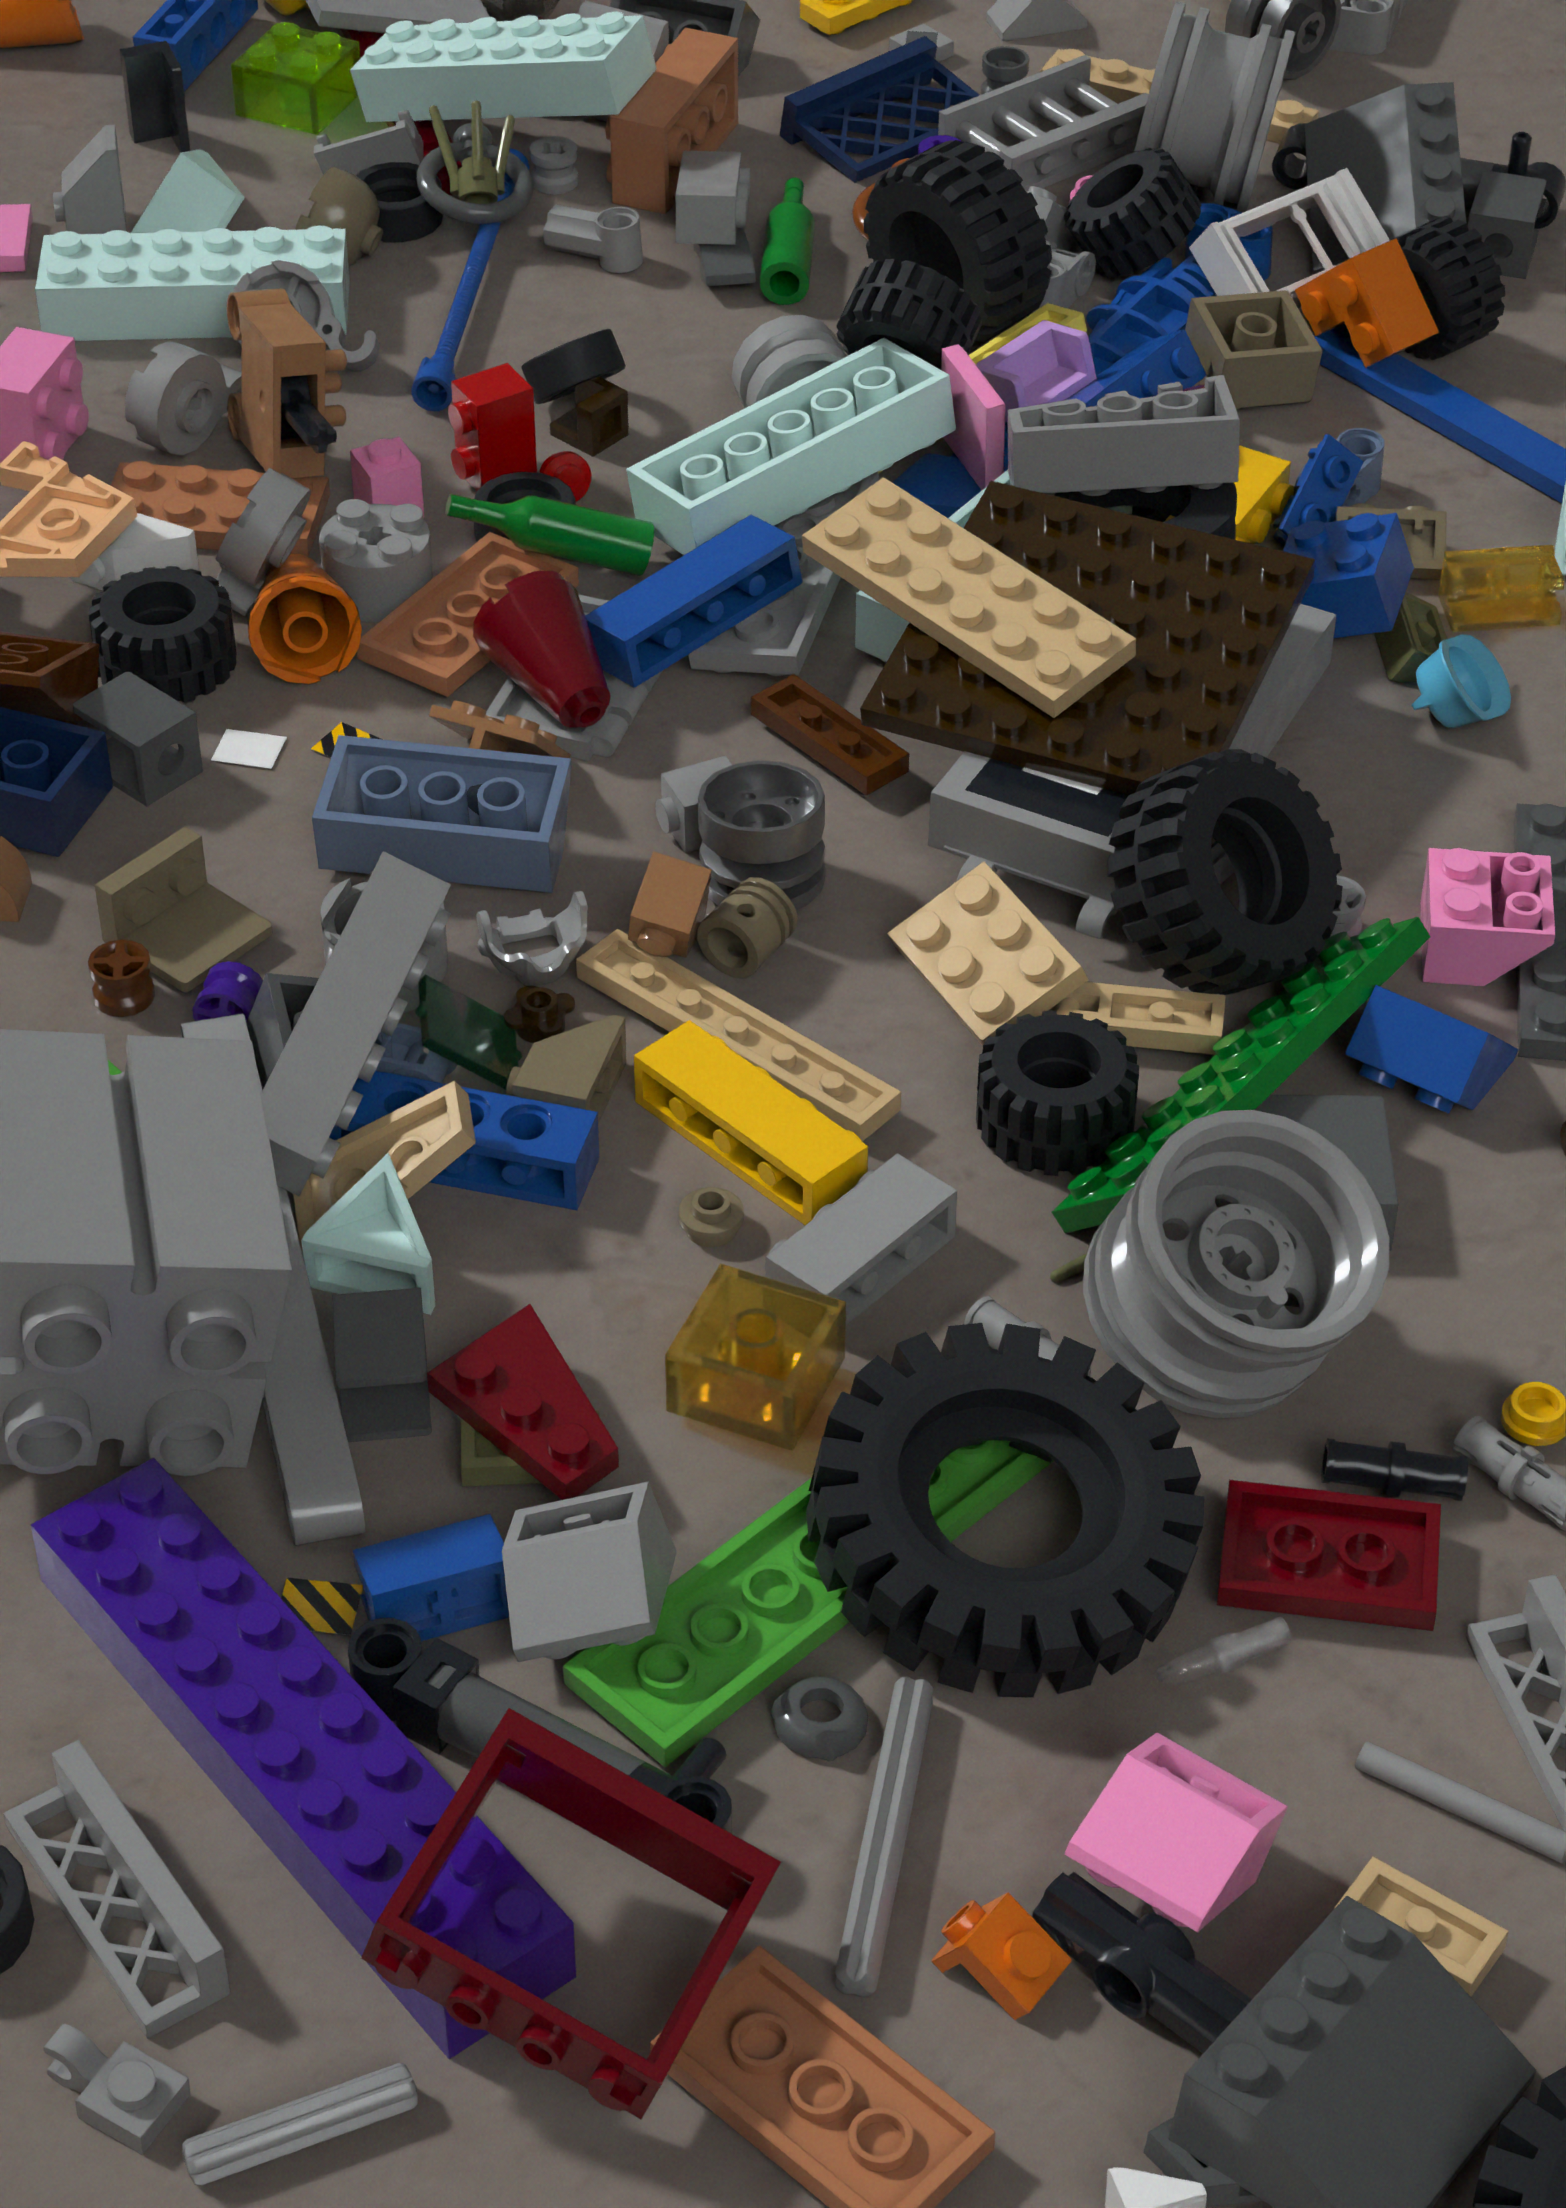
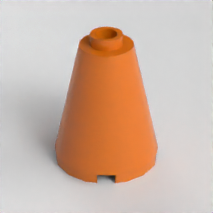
[0,0,84,48]
[248,554,362,684]

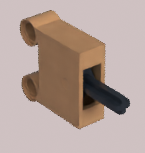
[227,288,347,478]

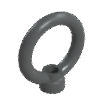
[417,123,534,224]

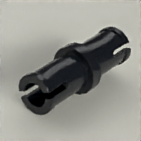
[1321,1438,1468,1501]

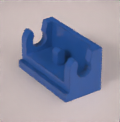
[352,1514,509,1641]

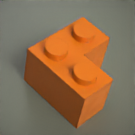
[1295,238,1439,368]

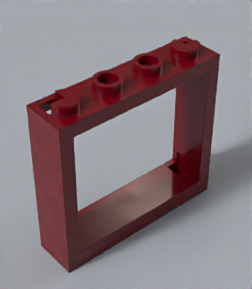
[361,1708,781,2119]

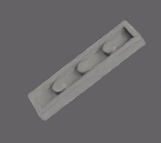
[1466,1574,1566,1832]
[3,1739,231,2039]

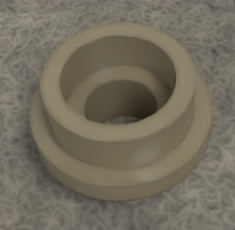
[679,1187,744,1247]

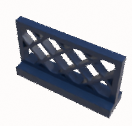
[779,36,980,183]

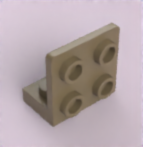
[95,826,273,992]

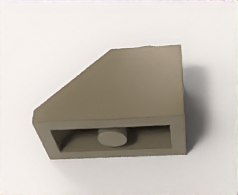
[506,1015,627,1123]

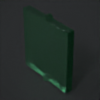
[415,974,522,1090]

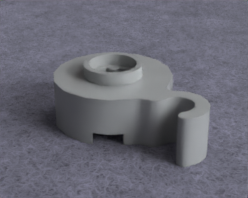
[232,260,380,372]
[125,341,242,456]
[216,468,311,616]

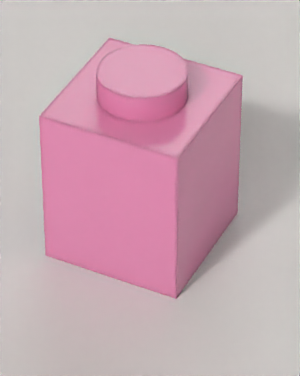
[350,437,424,518]

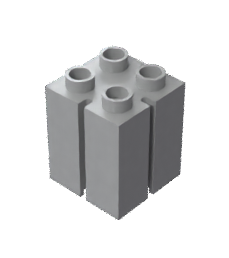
[0,1029,292,1476]

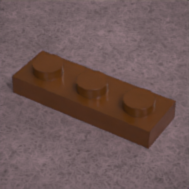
[751,674,910,796]

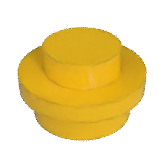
[1501,1382,1566,1446]

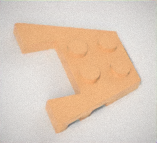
[0,441,137,577]

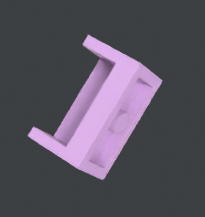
[975,320,1097,422]

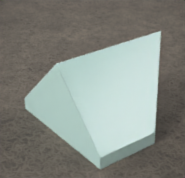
[131,149,245,233]
[301,1153,435,1315]

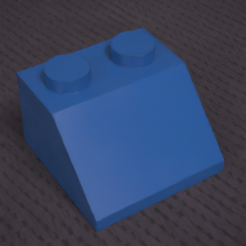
[1345,985,1519,1114]

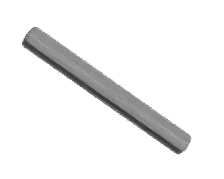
[835,1676,934,1997]

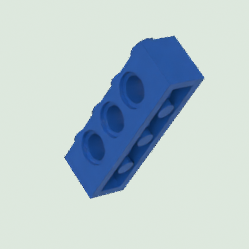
[133,0,258,91]
[329,1071,600,1210]

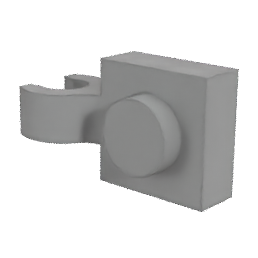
[44,2024,190,2155]

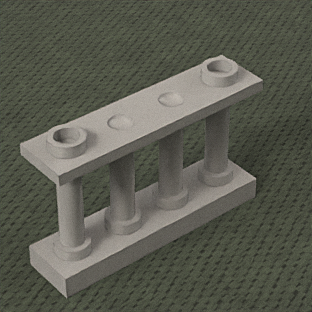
[938,55,1149,192]

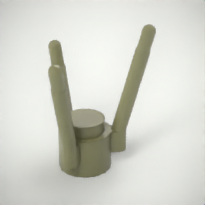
[429,100,515,204]

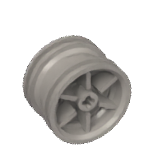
[1134,1,1296,212]
[1083,1110,1389,1419]

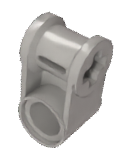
[1033,240,1096,312]

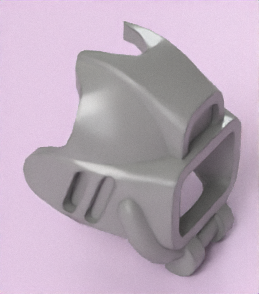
[476,891,588,986]

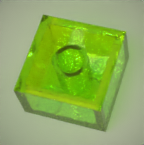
[231,22,360,135]

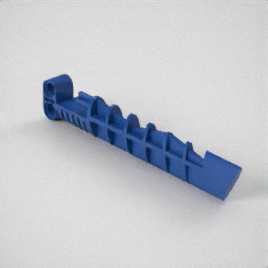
[892,203,1273,518]

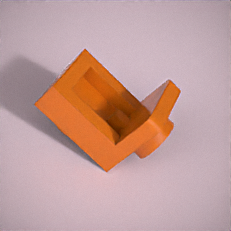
[931,1892,1072,2020]

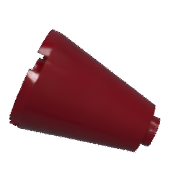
[473,571,611,728]

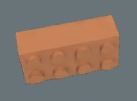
[605,28,738,215]

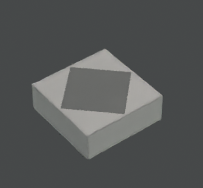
[889,24,954,62]

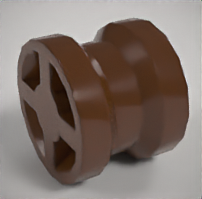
[88,939,155,1017]

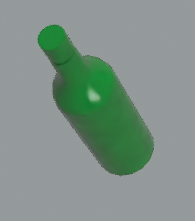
[760,178,815,305]
[445,494,654,576]

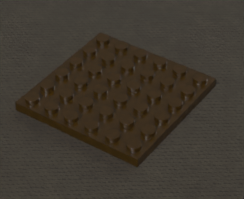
[860,481,1315,795]

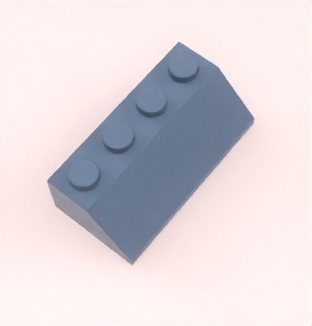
[312,735,572,893]

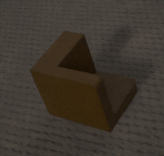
[549,377,629,457]

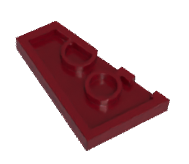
[427,1304,619,1500]

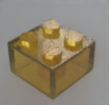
[665,1263,846,1451]

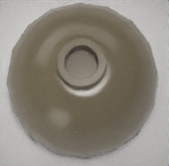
[295,166,383,266]

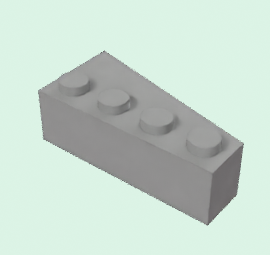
[1008,375,1240,496]

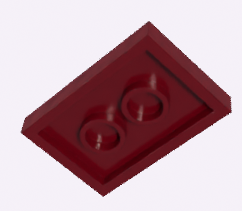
[1217,1480,1441,1631]

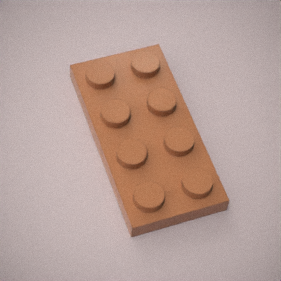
[110,461,330,557]
[357,532,579,697]
[650,1945,996,2208]

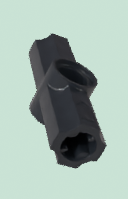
[1032,1872,1252,2053]

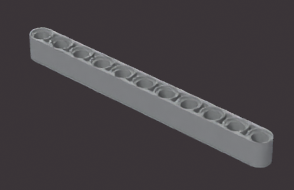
[181,1013,365,1546]

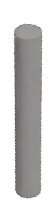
[1355,1741,1566,1864]

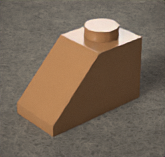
[628,851,712,958]

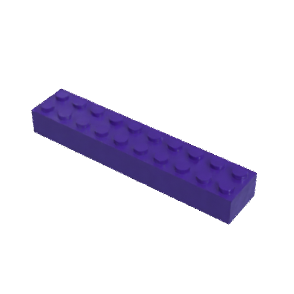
[31,1458,576,2059]

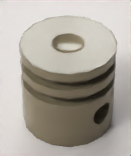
[697,877,797,978]

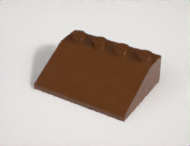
[0,632,99,725]

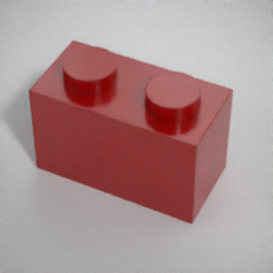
[448,363,537,491]

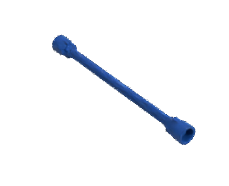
[411,148,530,411]

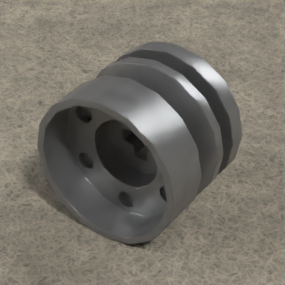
[698,760,825,910]

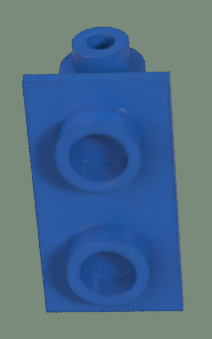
[1273,434,1364,545]

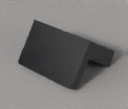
[120,41,190,153]

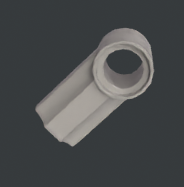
[543,204,643,273]

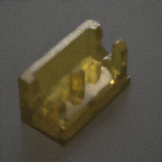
[1438,545,1564,632]

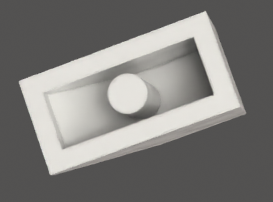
[71,513,199,590]

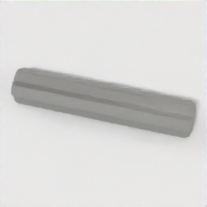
[182,2063,418,2185]

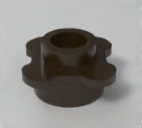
[504,985,575,1043]

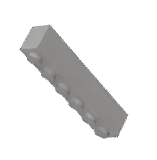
[261,851,451,1196]

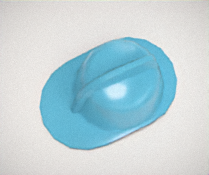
[1411,634,1511,728]

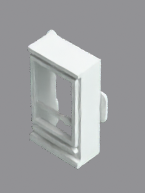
[1189,168,1390,308]

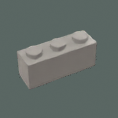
[676,151,750,245]
[765,1153,957,1342]

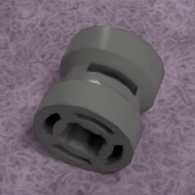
[981,46,1029,95]

